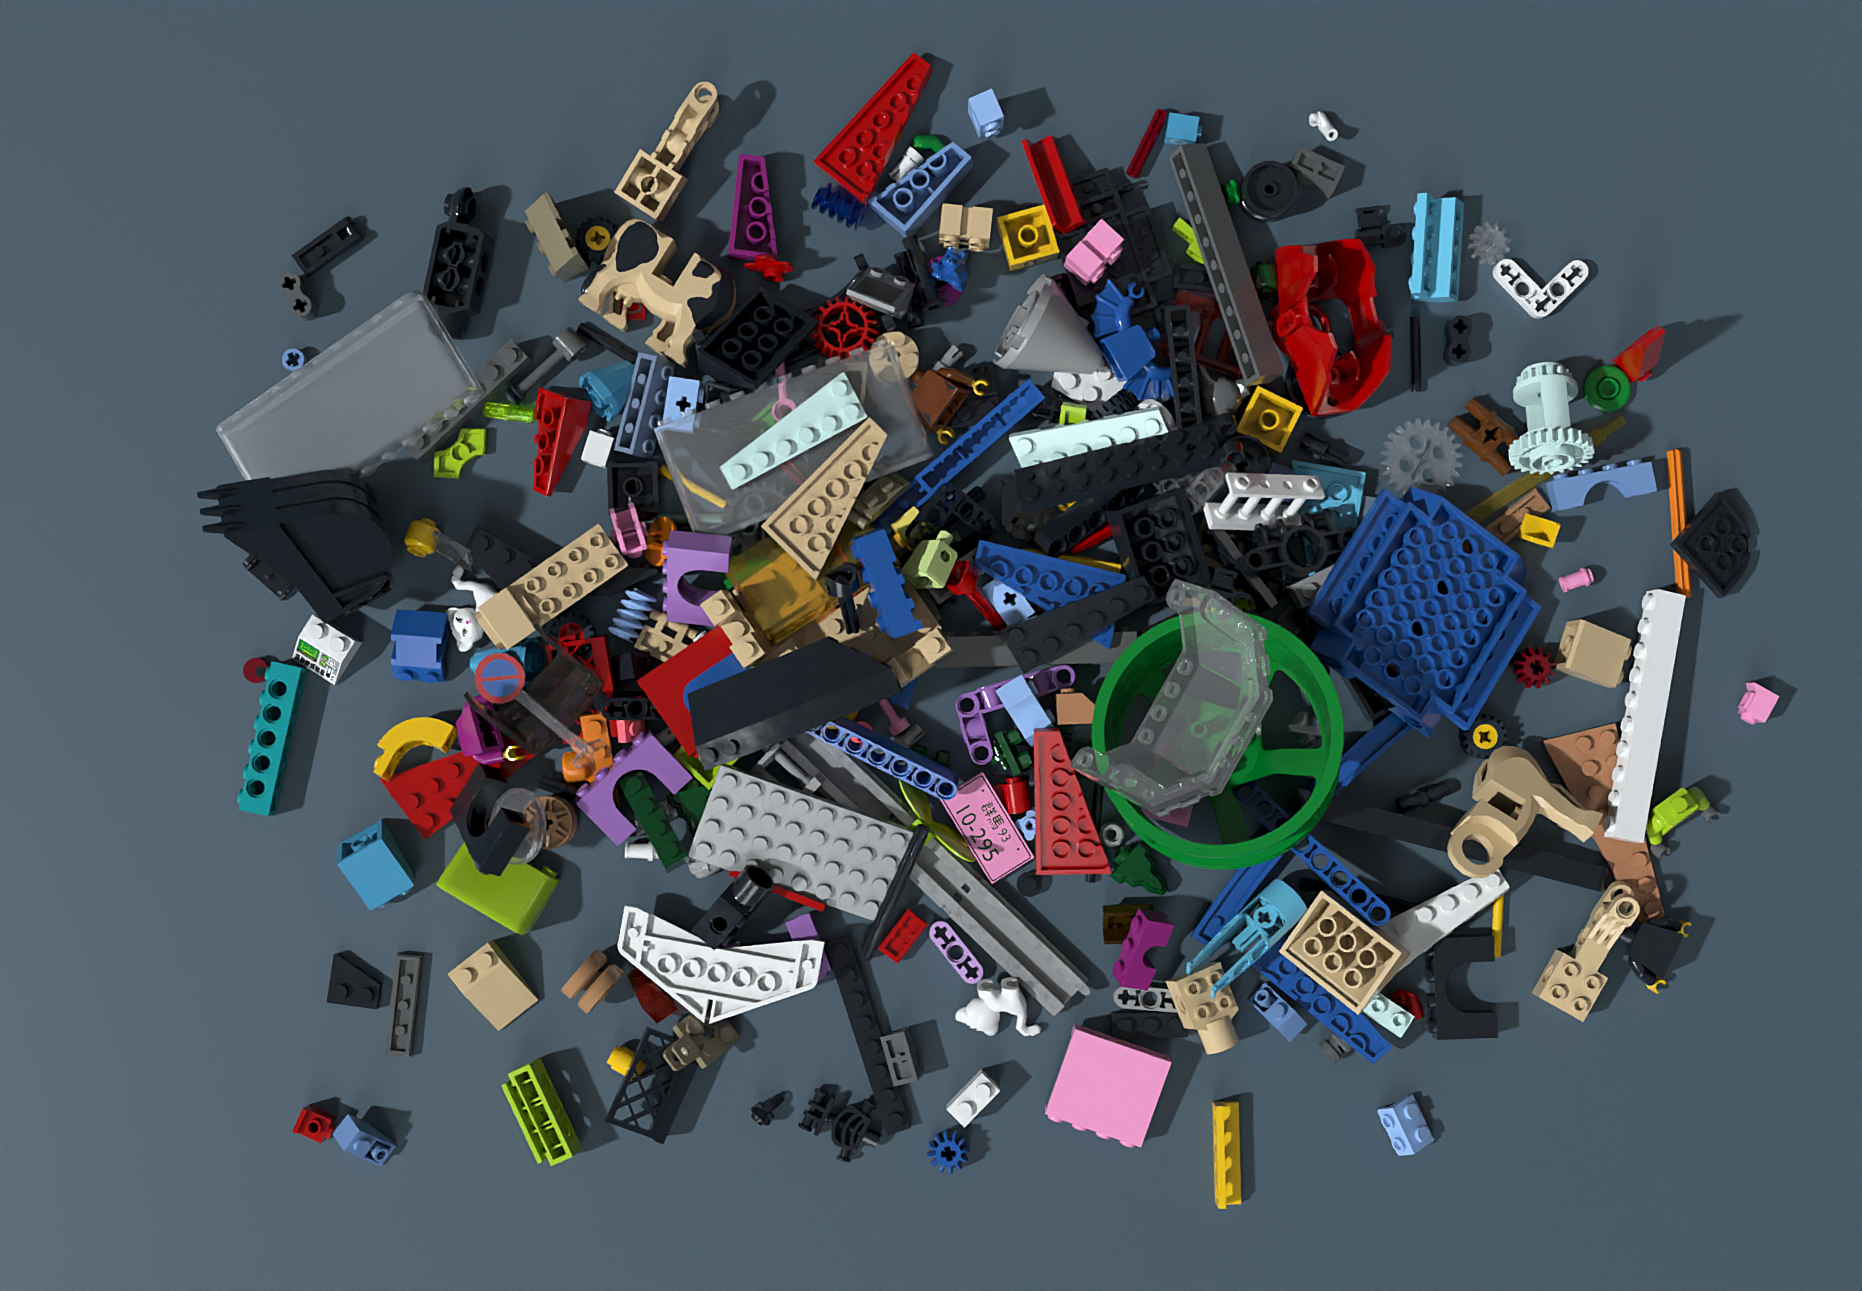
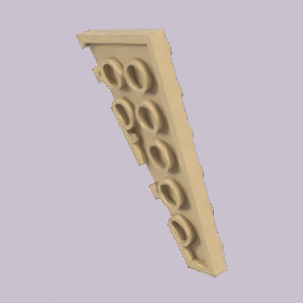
[761,417,887,580]

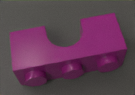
[1112,908,1174,991]

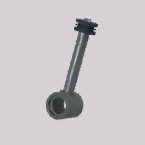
[504,327,588,406]

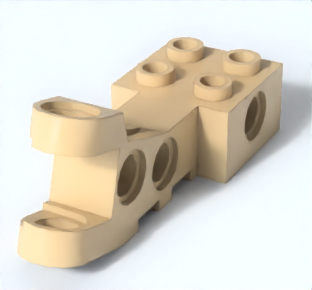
[614,82,720,221]
[1532,881,1640,1022]

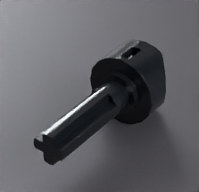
[823,562,860,635]

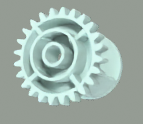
[1508,362,1594,475]

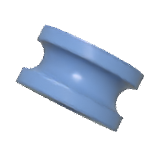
[282,348,307,372]

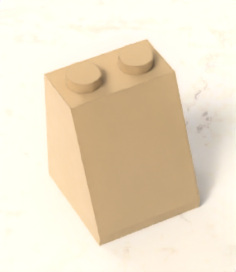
[1552,619,1632,688]

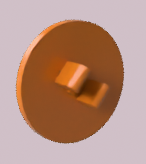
[644,517,677,566]

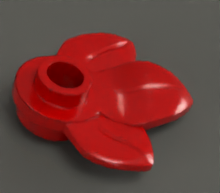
[744,254,793,282]

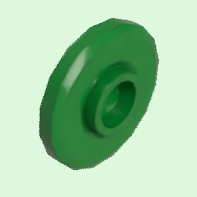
[1583,365,1631,412]

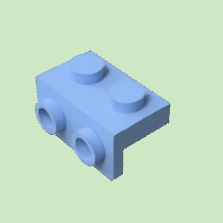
[1377,1094,1434,1156]

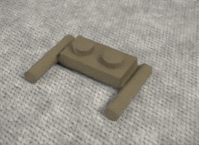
[847,460,911,530]

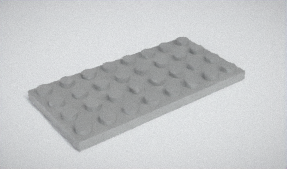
[688,763,913,921]

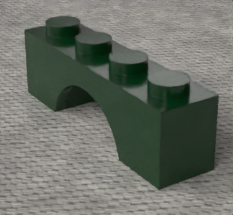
[617,769,689,873]

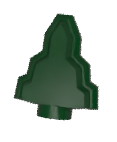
[667,780,712,836]
[1109,839,1168,896]

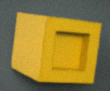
[1518,513,1560,548]

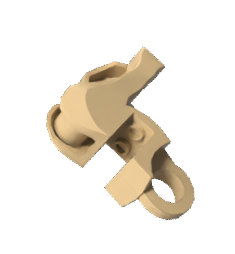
[1447,746,1603,878]

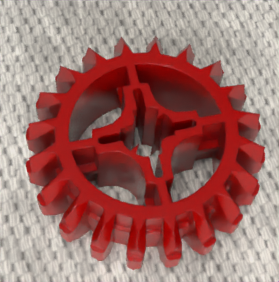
[811,296,879,364]

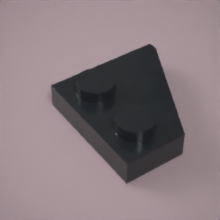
[326,953,382,1010]

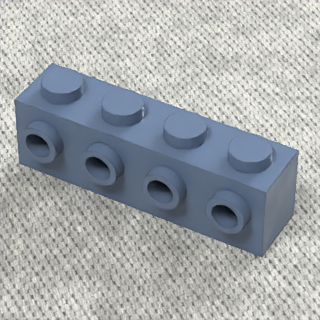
[614,352,676,460]

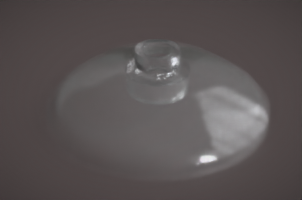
[489,788,546,865]

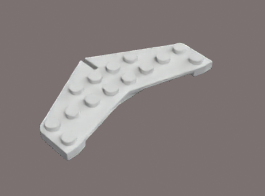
[618,905,825,1024]

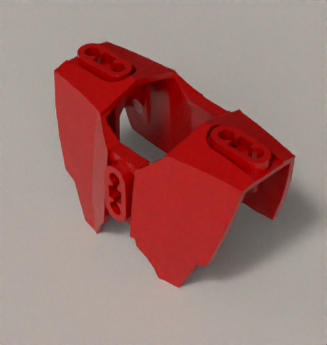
[1275,238,1391,416]

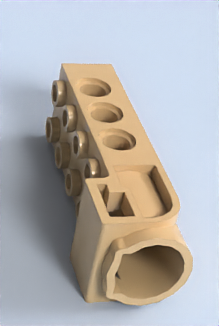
[475,524,628,650]

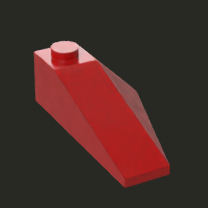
[533,387,591,497]

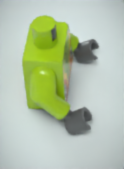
[1646,787,1721,860]

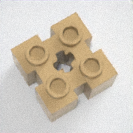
[939,203,993,252]

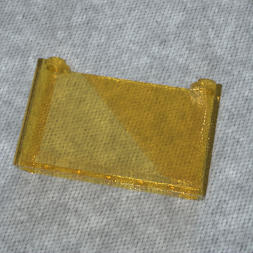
[724,519,901,646]

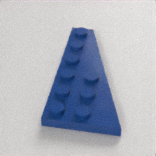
[973,540,1126,649]

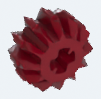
[1512,647,1556,689]

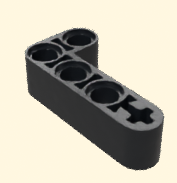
[594,691,663,720]

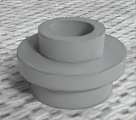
[1099,822,1124,847]

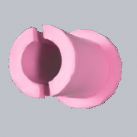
[1559,567,1594,592]

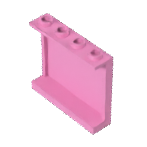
[1045,1023,1172,1148]

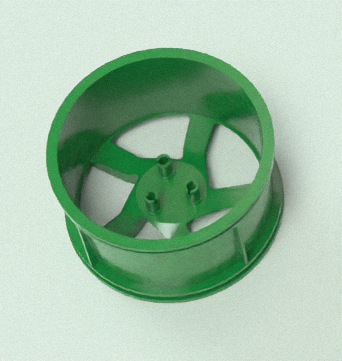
[1092,610,1344,870]

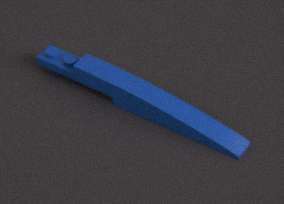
[839,379,1045,563]

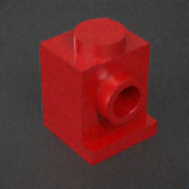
[292,1105,336,1143]

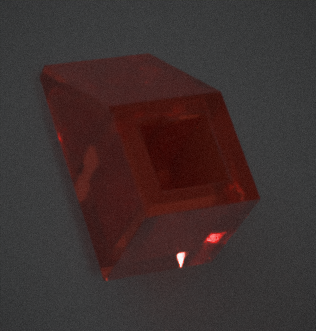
[627,968,678,1023]

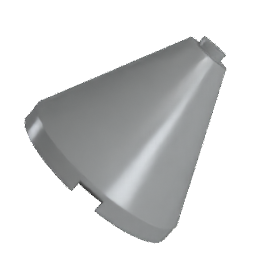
[993,274,1105,375]

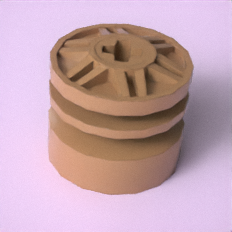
[522,795,579,849]

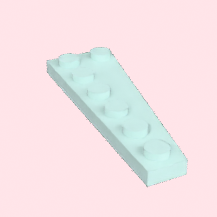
[1009,406,1169,468]

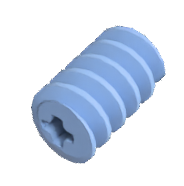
[608,588,657,644]

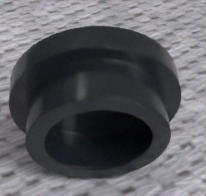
[1017,872,1042,897]

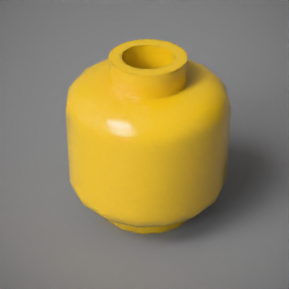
[404,518,441,557]

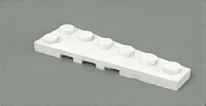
[1379,869,1510,972]

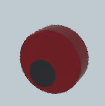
[243,658,269,683]

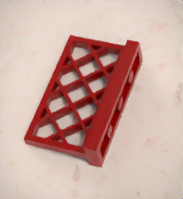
[545,634,620,744]

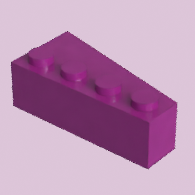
[727,154,779,262]

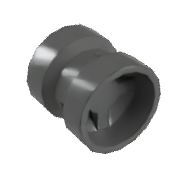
[1318,1032,1353,1064]

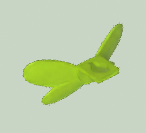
[899,779,976,862]

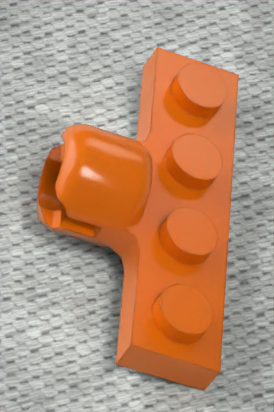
[562,712,622,809]

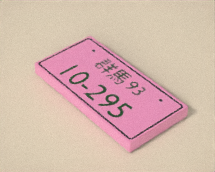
[940,771,1034,884]

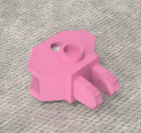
[609,503,648,559]

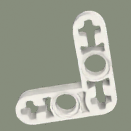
[1493,259,1588,319]

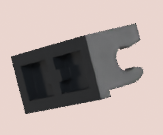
[242,555,295,601]

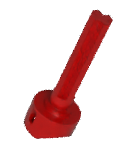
[945,561,1008,631]

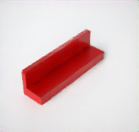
[1021,135,1086,234]

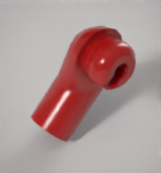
[1392,989,1425,1020]

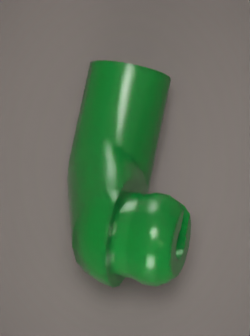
[911,135,946,153]

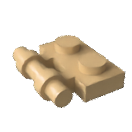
[634,609,699,662]

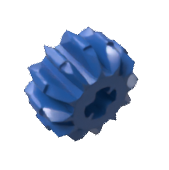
[927,1130,970,1174]

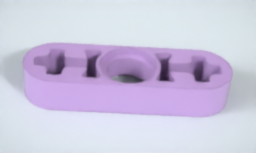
[929,920,983,984]

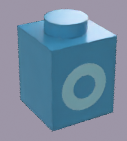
[1164,112,1203,146]

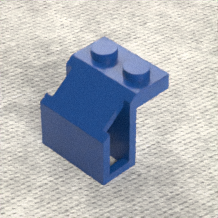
[391,609,450,683]

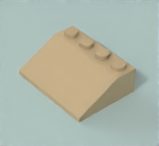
[1279,890,1411,1015]

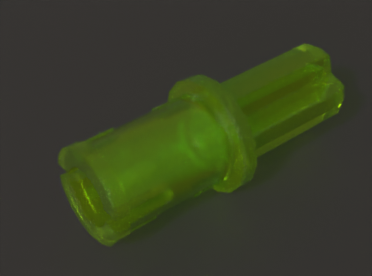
[483,402,534,424]

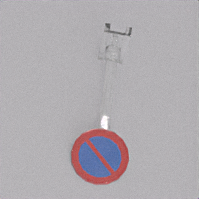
[474,653,607,769]

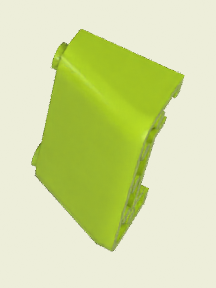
[436,842,560,935]

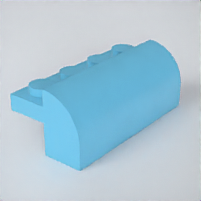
[1409,193,1465,302]

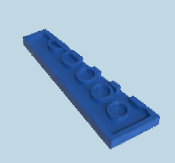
[1252,931,1392,1064]

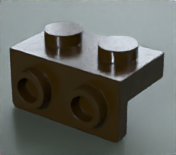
[1102,904,1154,945]

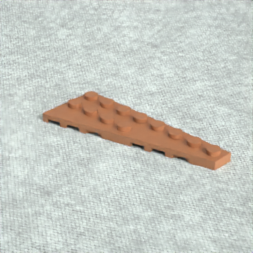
[1541,723,1665,924]

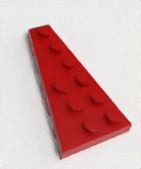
[813,52,933,205]
[379,728,546,839]
[1033,728,1112,875]

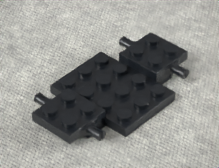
[1055,167,1175,334]

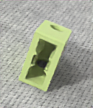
[901,530,958,589]

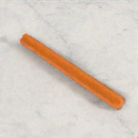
[1666,449,1692,598]

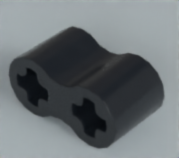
[1443,315,1472,366]

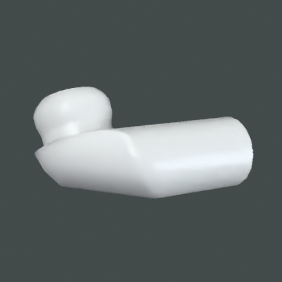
[1309,111,1338,141]

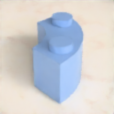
[995,675,1056,747]

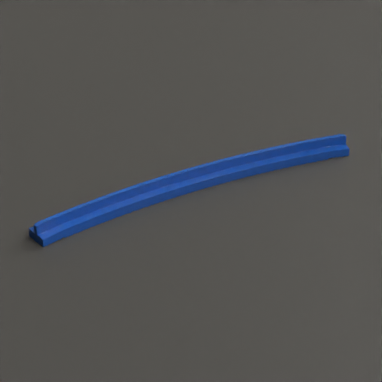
[1190,712,1413,946]

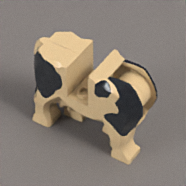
[578,219,736,368]

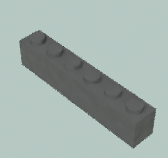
[400,339,533,464]

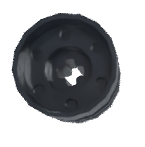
[1212,435,1270,492]

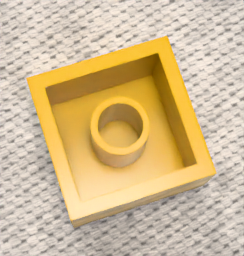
[996,205,1059,271]
[1232,386,1303,456]

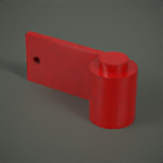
[991,775,1032,814]

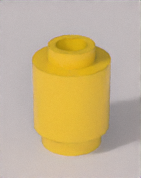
[607,1045,646,1078]

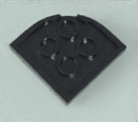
[1670,491,1751,598]

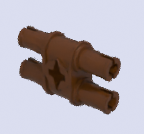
[1447,396,1520,476]

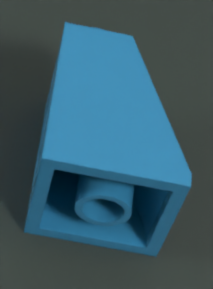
[337,819,415,911]

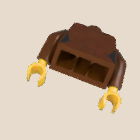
[911,367,989,444]

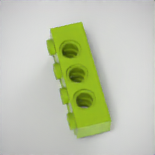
[501,1057,583,1166]

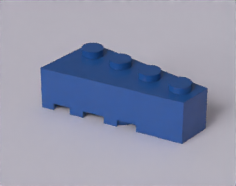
[850,528,923,639]

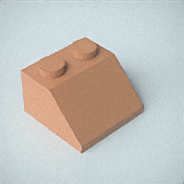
[1054,688,1095,725]

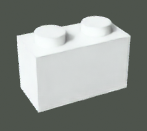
[946,1069,1000,1128]

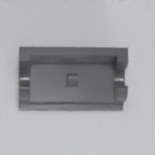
[1289,146,1345,199]
[880,1026,923,1086]

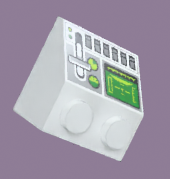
[292,615,362,685]

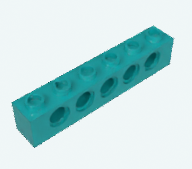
[237,662,308,816]

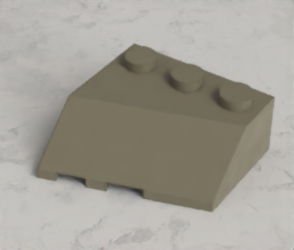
[525,192,589,282]

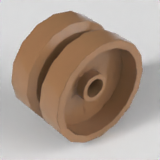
[560,949,624,1014]

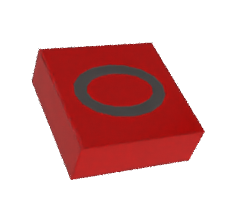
[620,298,646,321]

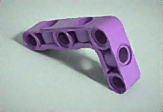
[956,665,1075,765]

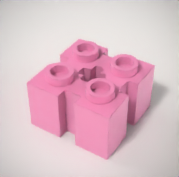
[1064,219,1124,286]

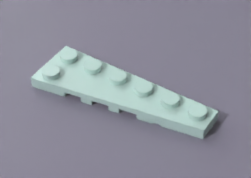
[720,372,867,490]

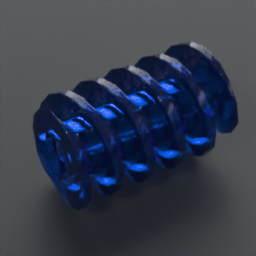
[811,183,867,232]

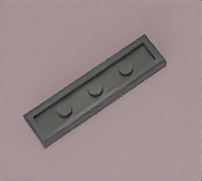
[385,953,423,1057]

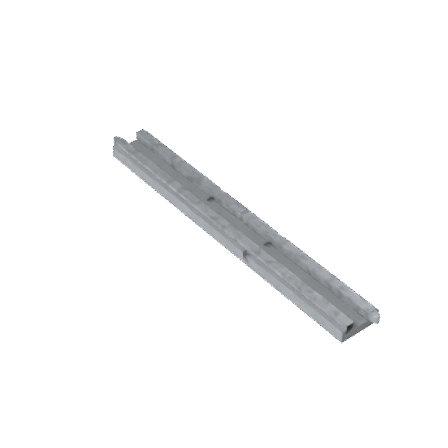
[779,732,1090,1016]

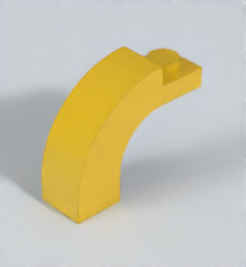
[373,717,458,781]

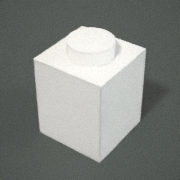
[581,429,616,469]

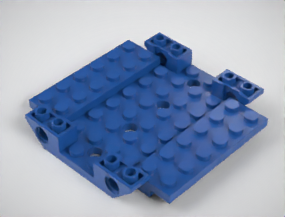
[1305,486,1542,738]

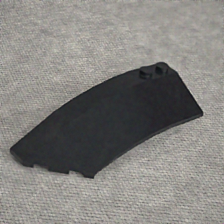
[687,636,903,771]

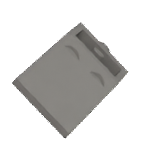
[846,267,915,319]

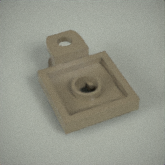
[663,999,741,1071]

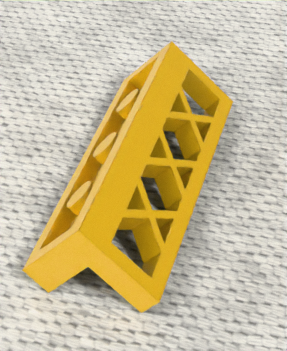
[1212,1101,1241,1209]

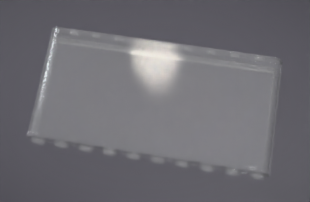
[216,290,485,480]
[653,338,934,536]

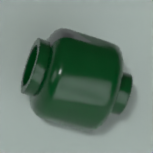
[1249,260,1278,300]

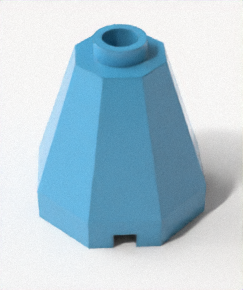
[578,361,636,422]

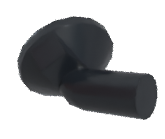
[751,1093,784,1126]

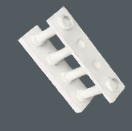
[1203,473,1325,531]

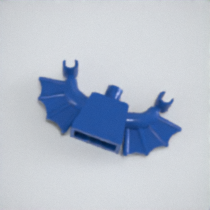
[1090,279,1174,403]

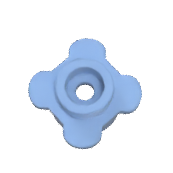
[1015,810,1035,840]

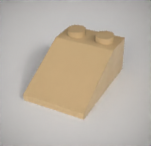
[448,940,539,1031]

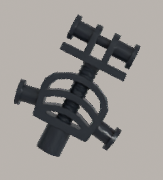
[798,1088,882,1162]

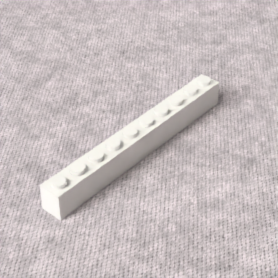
[1603,589,1686,843]

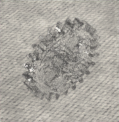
[1380,419,1463,495]

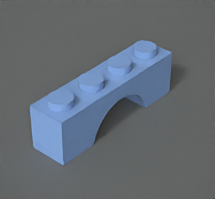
[1546,459,1657,512]

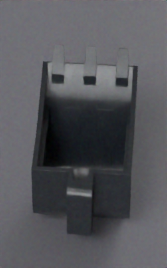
[197,470,394,624]

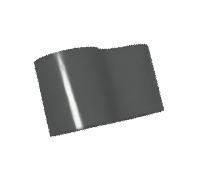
[278,272,318,321]

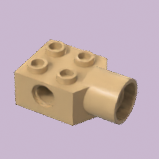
[1166,962,1240,1054]

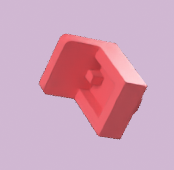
[617,720,646,743]

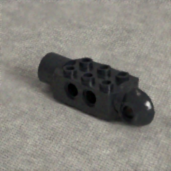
[421,187,494,340]

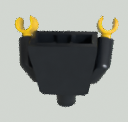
[1618,916,1692,994]

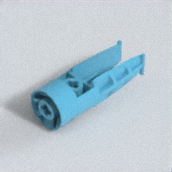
[1186,879,1307,999]

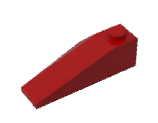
[1612,325,1665,383]

